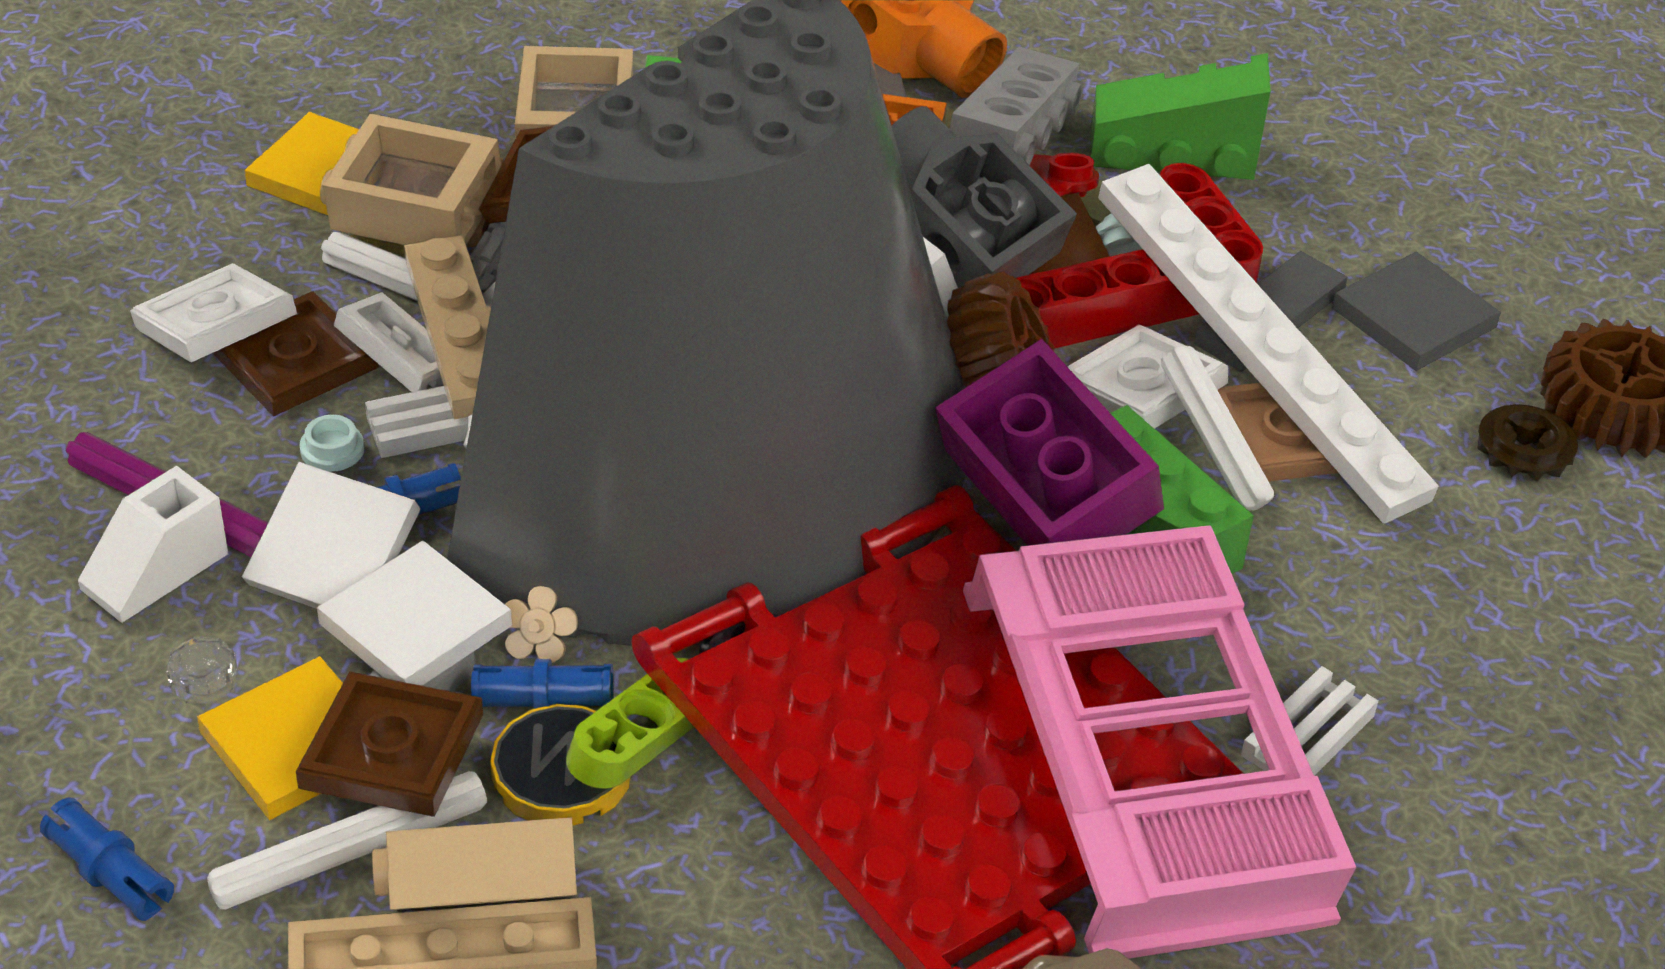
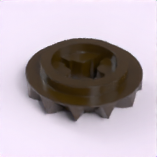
[1477,404,1578,482]

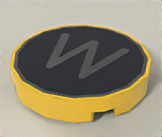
[490,704,630,826]

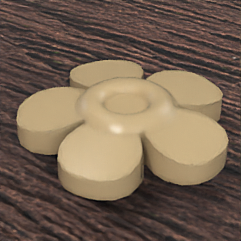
[505,586,578,663]

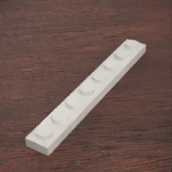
[1098,164,1439,524]

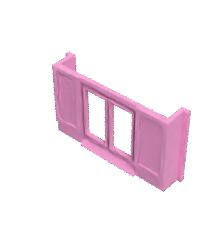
[963,525,1356,959]

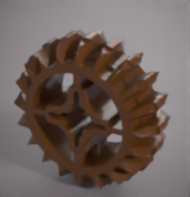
[947,271,1055,387]
[1540,319,1665,458]

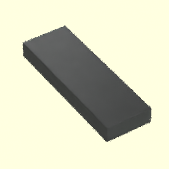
[1194,251,1348,372]

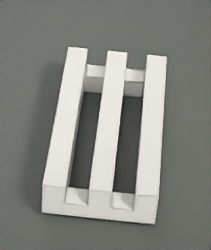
[334,292,443,392]
[365,386,468,458]
[1241,666,1378,776]

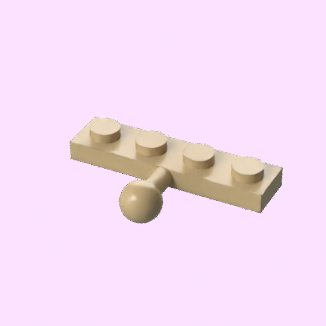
[404,235,491,420]
[288,897,597,969]

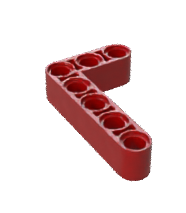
[1016,163,1264,349]

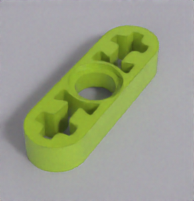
[566,658,694,789]

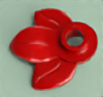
[1029,153,1099,198]

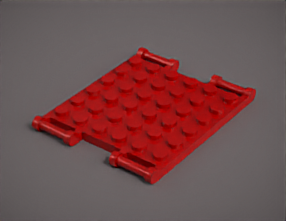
[631,485,1244,969]

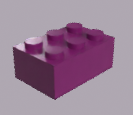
[935,339,1164,546]

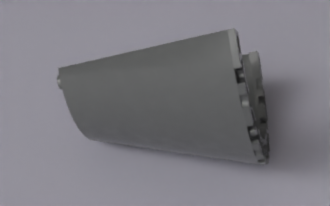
[447,0,966,646]

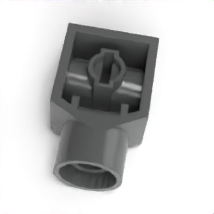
[892,106,1077,288]

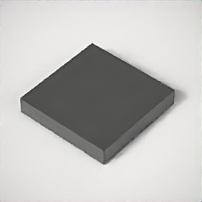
[1332,251,1501,371]

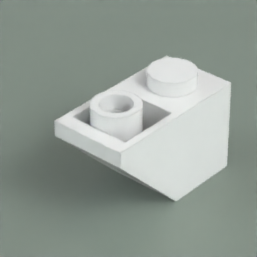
[78,466,228,623]

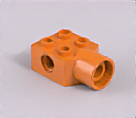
[840,0,1007,98]

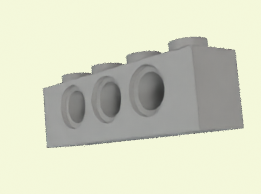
[950,47,1083,165]

